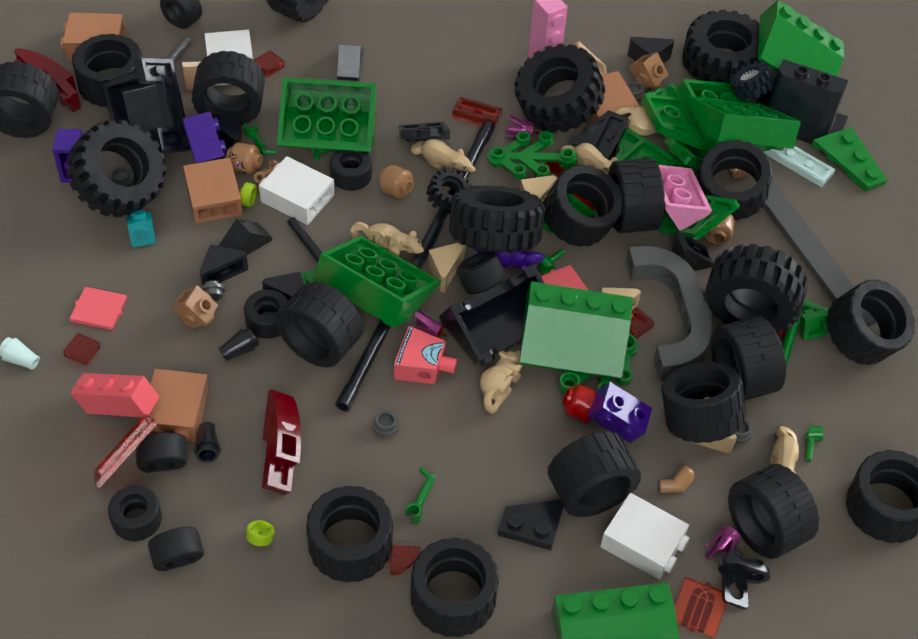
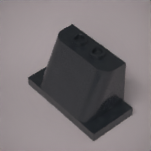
[102,58,191,153]
[756,59,849,144]

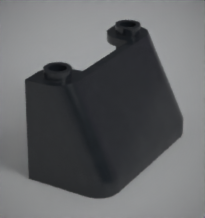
[439,264,544,366]

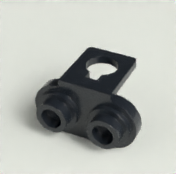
[718,551,770,609]

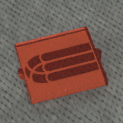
[674,576,726,638]

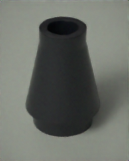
[219,327,259,361]
[193,422,221,463]

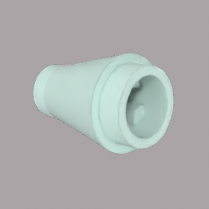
[0,337,40,370]

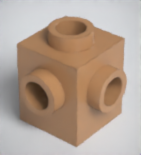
[629,52,669,90]
[171,285,218,329]

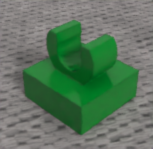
[799,309,828,340]

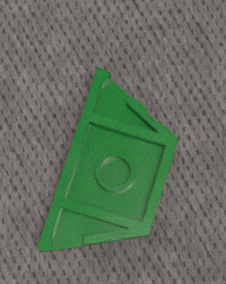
[641,83,707,150]
[616,128,697,176]
[658,195,740,240]

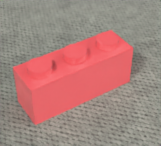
[70,373,160,418]

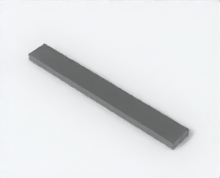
[763,181,876,326]

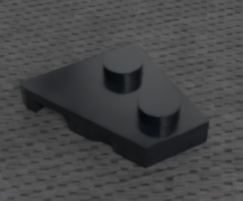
[570,110,631,160]
[398,122,450,142]
[498,500,564,551]

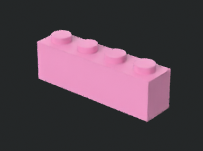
[527,0,568,59]

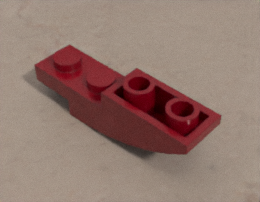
[14,48,81,112]
[262,389,301,495]

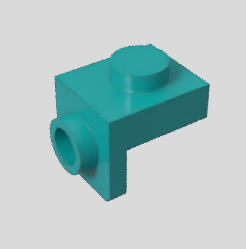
[127,210,156,247]

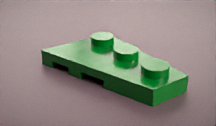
[811,127,887,192]

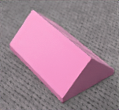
[659,165,712,231]

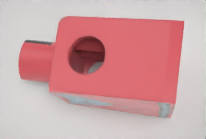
[394,326,458,384]

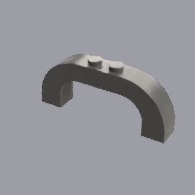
[626,246,712,381]

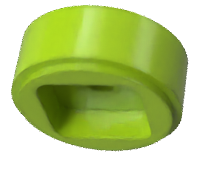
[239,182,257,207]
[245,520,275,546]

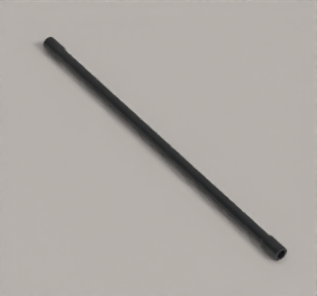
[335,121,495,412]

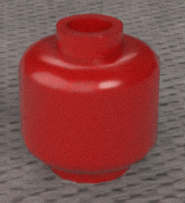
[561,384,596,423]

